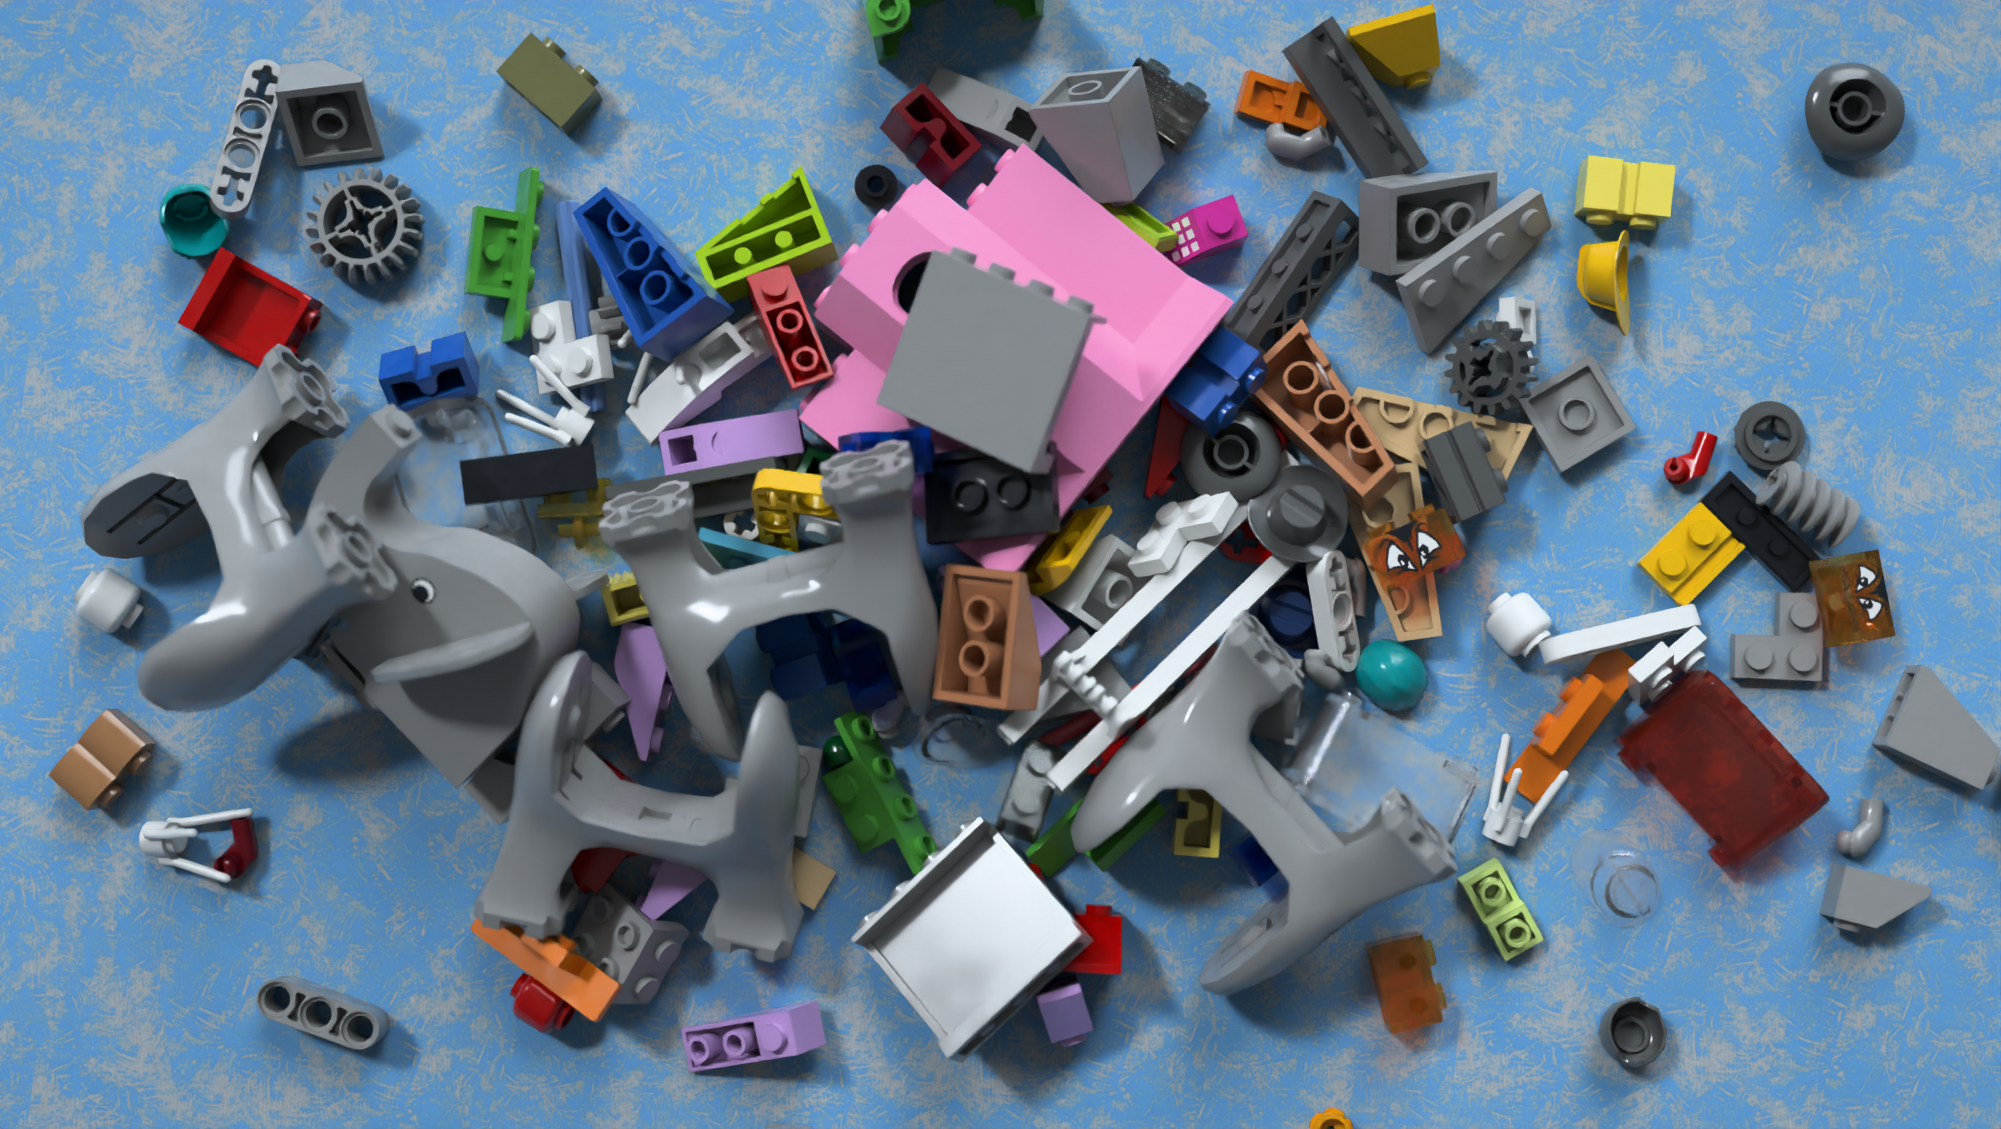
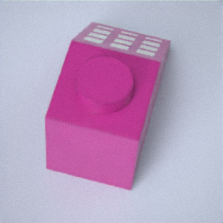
[1160,194,1248,268]

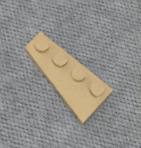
[1351,386,1533,480]
[1344,461,1443,642]

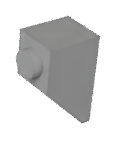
[1820,863,1932,933]

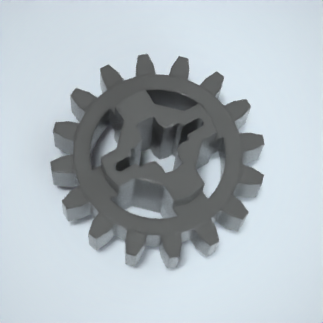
[1444,320,1539,415]

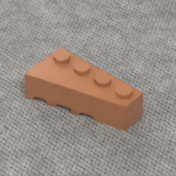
[1246,319,1398,512]

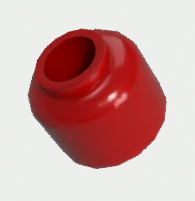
[510,973,576,1034]

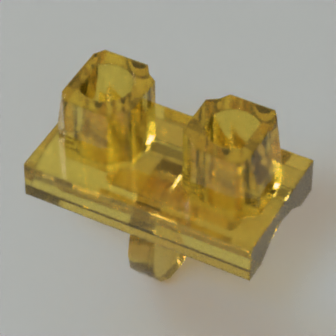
[537,478,613,550]

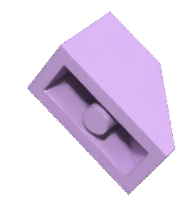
[1036,974,1094,1047]

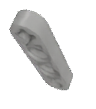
[210,59,281,220]

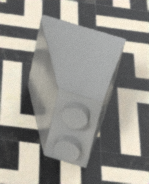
[1028,66,1165,206]

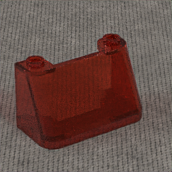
[1612,670,1830,871]

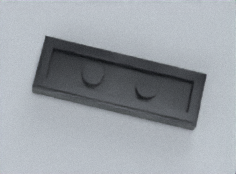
[459,444,599,506]
[1696,470,1825,593]

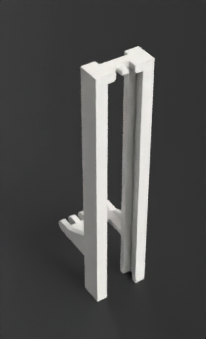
[997,450,1349,796]

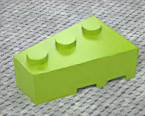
[695,166,839,304]

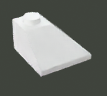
[1039,534,1156,647]

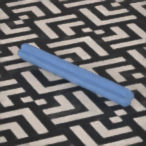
[555,201,607,414]

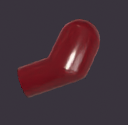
[214,816,258,879]

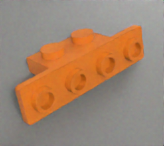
[1503,649,1637,804]
[471,918,622,1023]

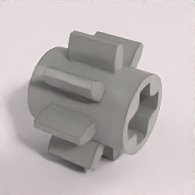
[589,295,632,350]

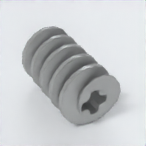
[1755,461,1860,549]

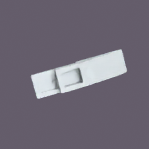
[625,311,773,447]

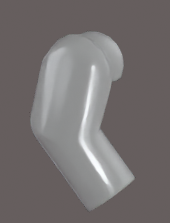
[1265,123,1331,161]
[1836,798,1884,857]

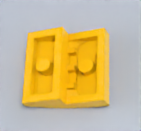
[1023,505,1113,596]

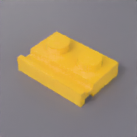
[1636,502,1746,607]

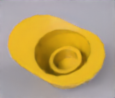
[1576,230,1630,336]

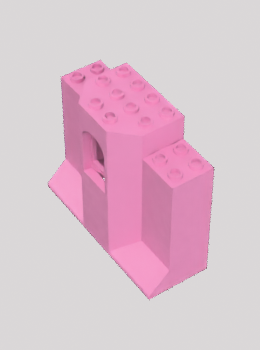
[798,143,1234,572]

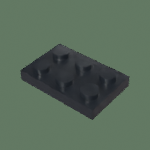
[923,440,1060,546]

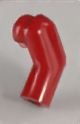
[1663,431,1718,485]

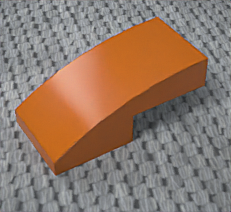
[1233,70,1327,133]

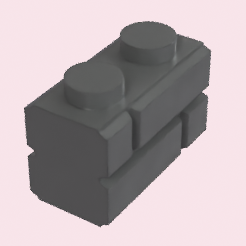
[1417,421,1508,525]

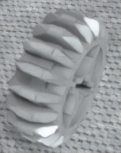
[305,167,425,285]

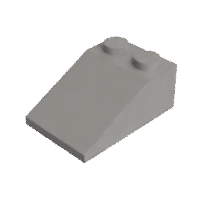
[1359,170,1498,276]

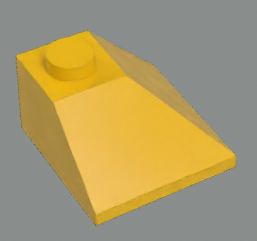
[1345,4,1441,89]

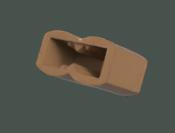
[49,709,156,811]

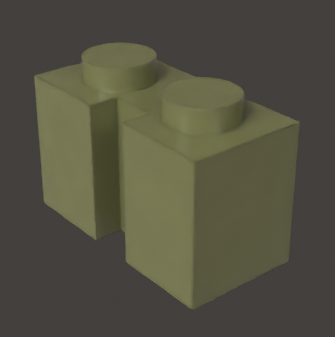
[496,33,602,137]

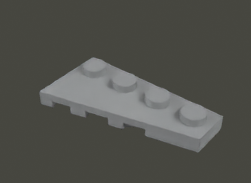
[1396,187,1552,354]

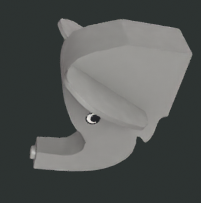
[307,404,610,789]

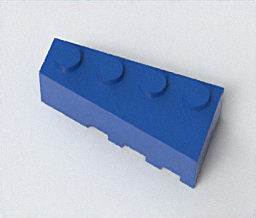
[573,187,735,362]

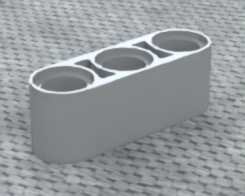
[256,975,390,1050]

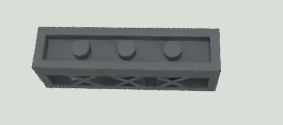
[1282,16,1429,179]
[1221,190,1359,356]
[605,456,789,520]

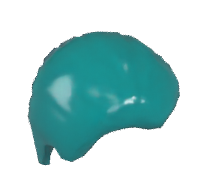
[159,183,230,260]
[1354,639,1429,713]

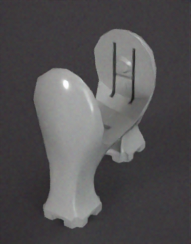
[80,344,398,713]
[598,439,940,763]
[1070,609,1457,996]
[474,651,805,963]

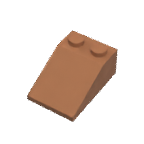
[932,564,1042,710]

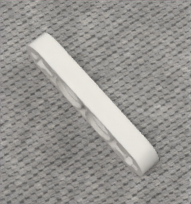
[1538,604,1702,665]

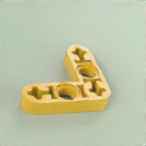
[751,469,840,553]

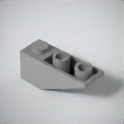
[928,66,1046,155]

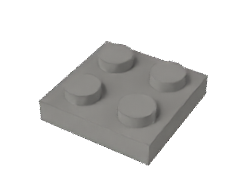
[1517,354,1636,474]

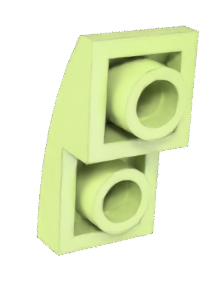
[1457,857,1544,961]

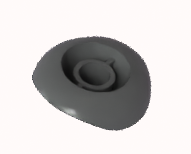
[1805,63,1905,161]
[1180,406,1282,503]
[1247,463,1349,562]

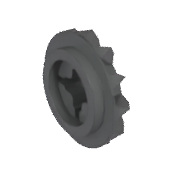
[1733,401,1805,470]

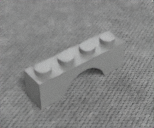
[464,662,632,825]

